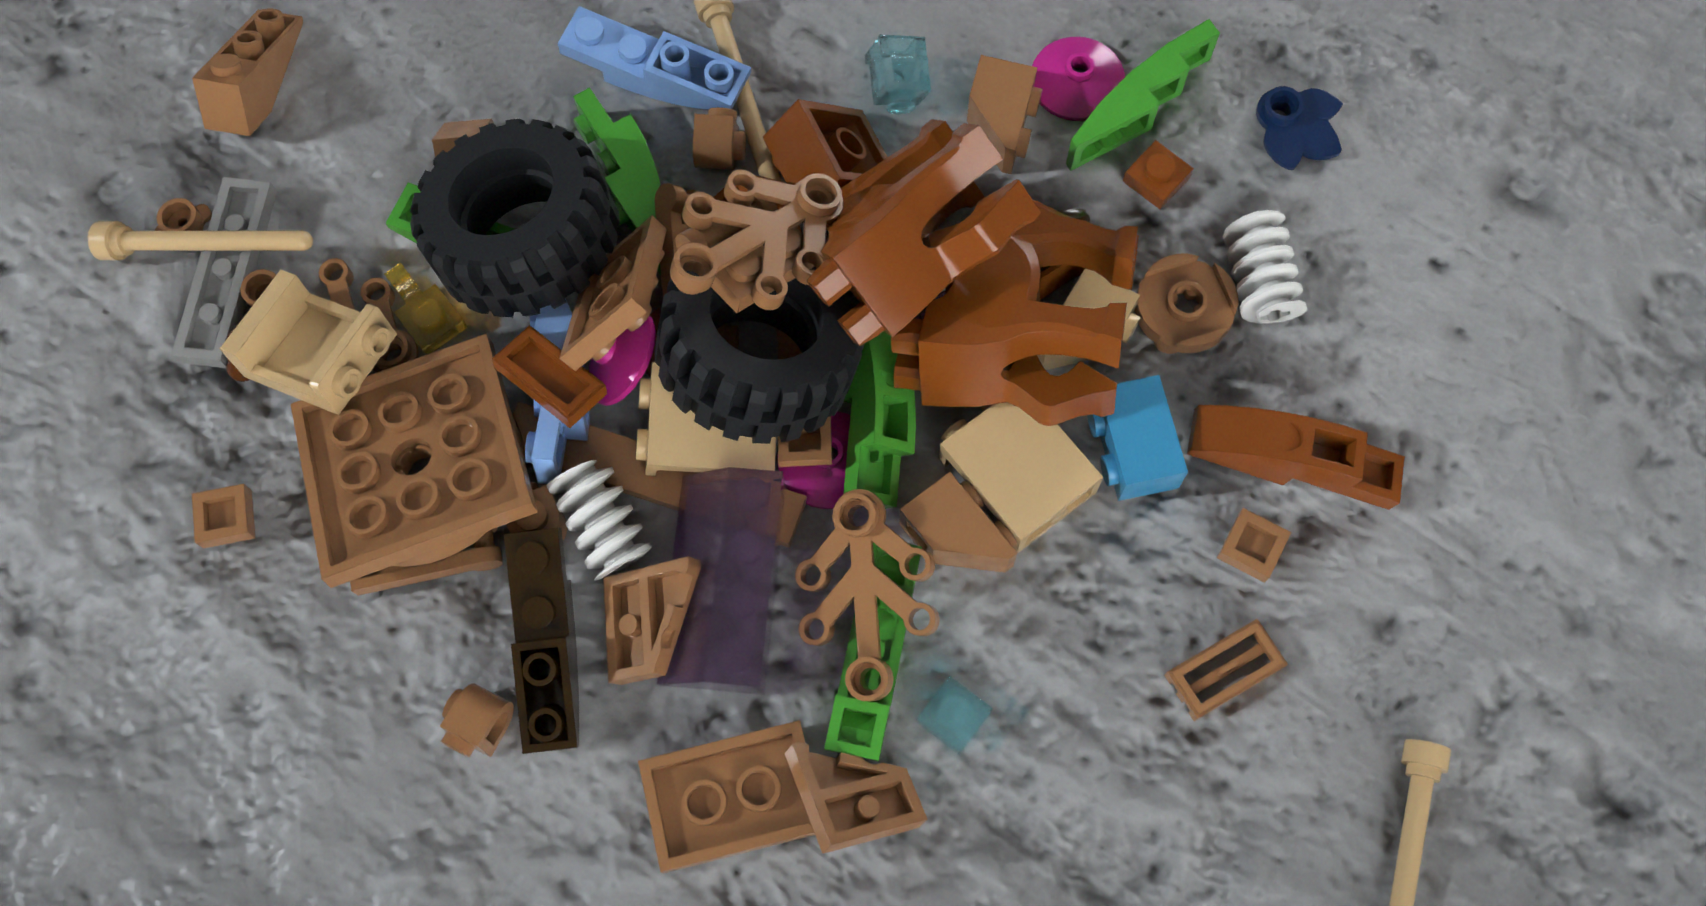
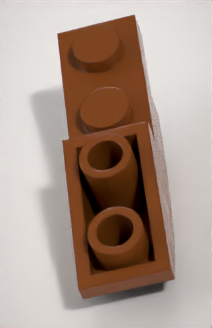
[1187,405,1405,510]

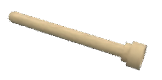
[693,0,781,181]
[88,221,313,261]
[1389,739,1451,906]

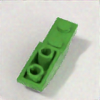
[573,87,661,275]
[843,331,916,509]

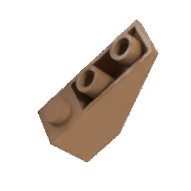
[192,8,303,136]

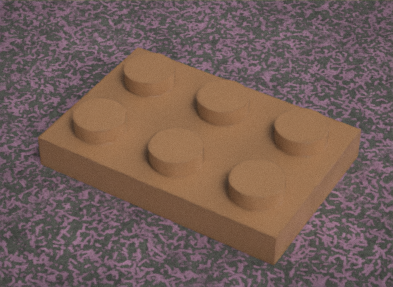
[559,215,667,371]
[638,720,815,874]

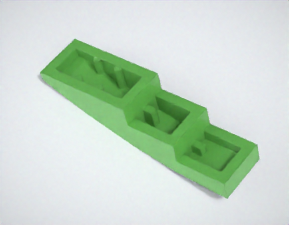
[1066,19,1220,171]

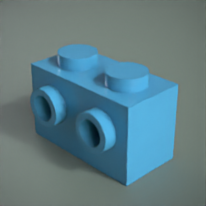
[1087,375,1188,501]

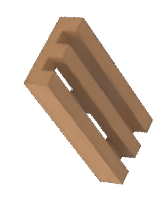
[1164,619,1288,722]

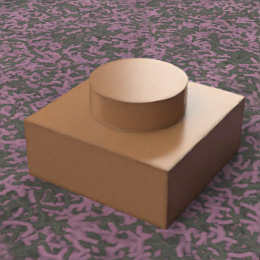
[192,484,256,549]
[1216,508,1292,583]

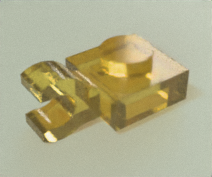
[384,262,468,355]

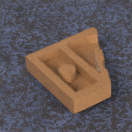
[603,556,701,685]
[785,742,928,854]

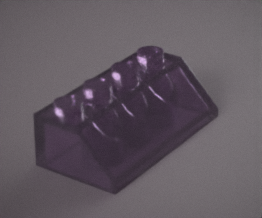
[657,467,787,695]

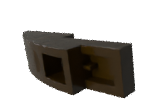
[504,528,579,754]

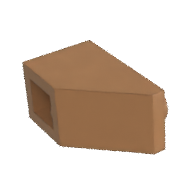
[967,55,1043,174]
[899,472,1018,573]

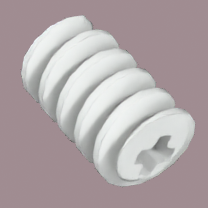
[1223,210,1308,324]
[546,460,652,580]

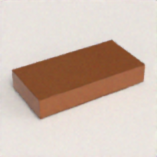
[492,325,607,428]

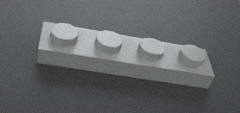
[171,177,277,368]

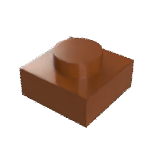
[1122,140,1194,210]

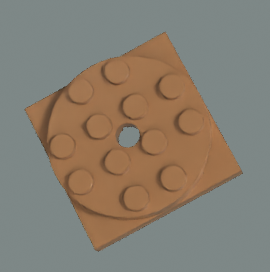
[291,333,538,588]

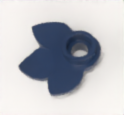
[1256,86,1343,170]

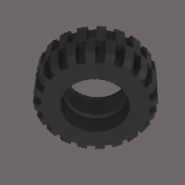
[410,119,620,318]
[654,240,865,444]

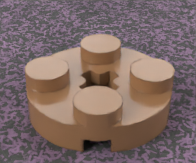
[1134,253,1239,354]

